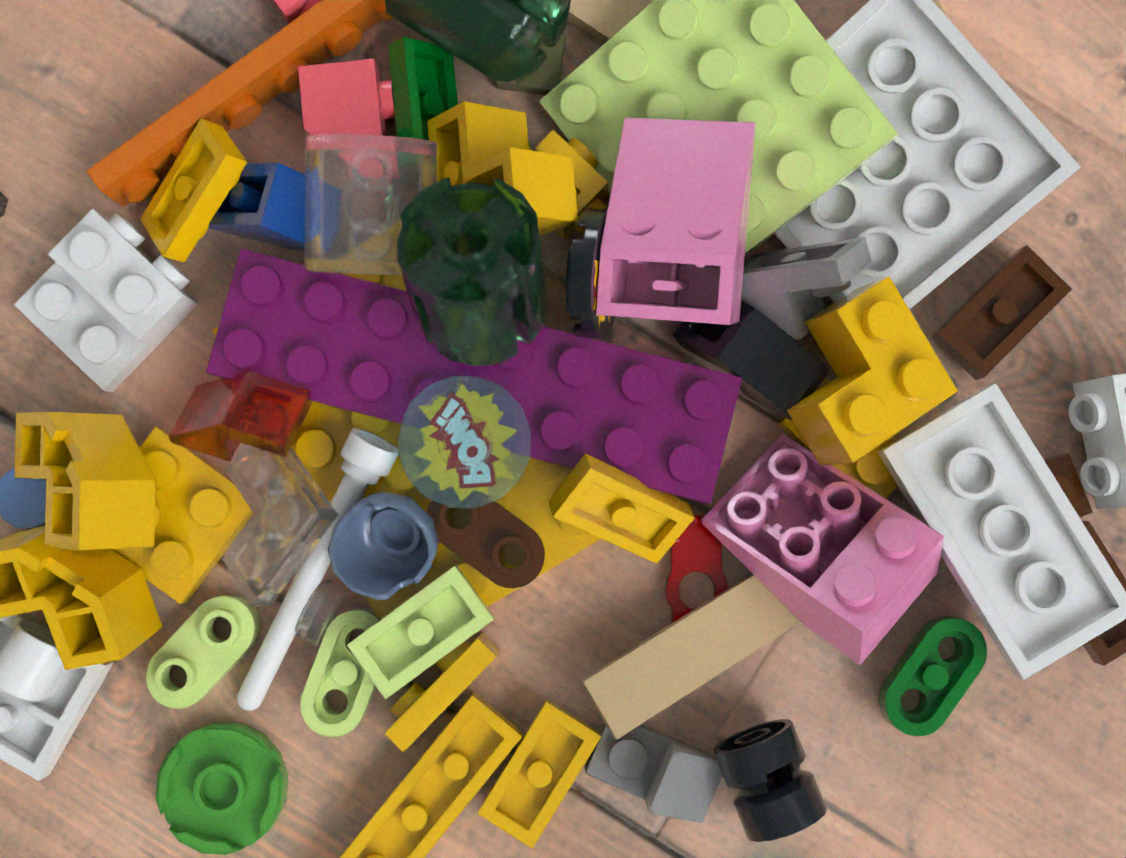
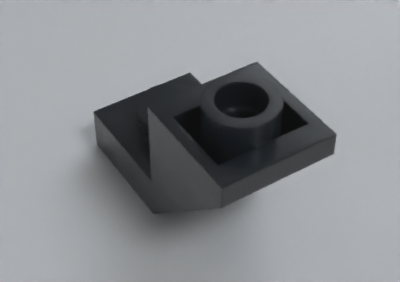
[672,301,830,421]

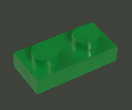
[388,36,458,173]

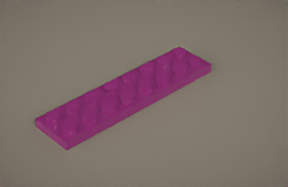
[206,249,742,504]

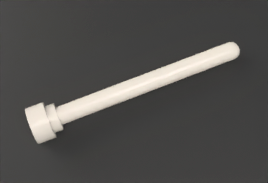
[237,428,400,711]

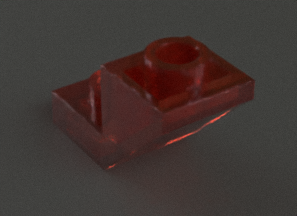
[169,371,312,462]

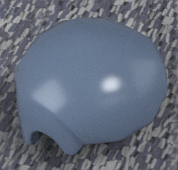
[327,492,439,600]

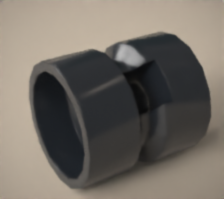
[713,719,827,842]

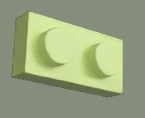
[347,565,495,700]

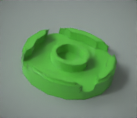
[156,721,288,855]

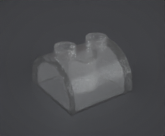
[304,134,438,275]

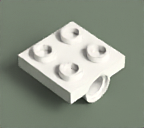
[0,613,114,781]

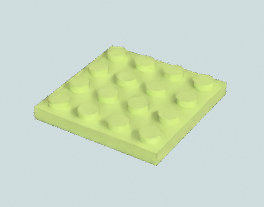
[539,0,898,256]

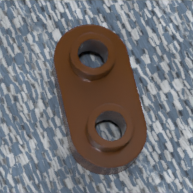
[427,486,545,588]

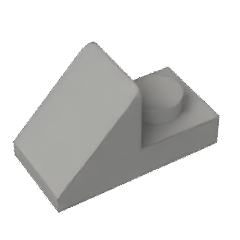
[741,237,872,339]
[585,723,723,823]

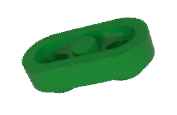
[879,616,987,736]

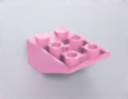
[596,118,756,325]
[702,434,944,665]

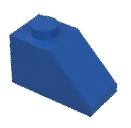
[208,163,342,252]

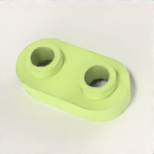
[146,595,260,709]
[300,608,381,737]

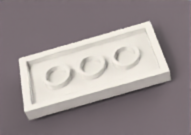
[877,383,1126,680]

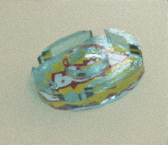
[398,376,531,508]

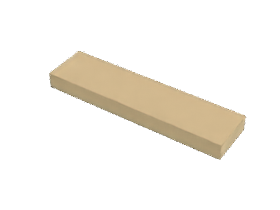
[580,573,801,739]

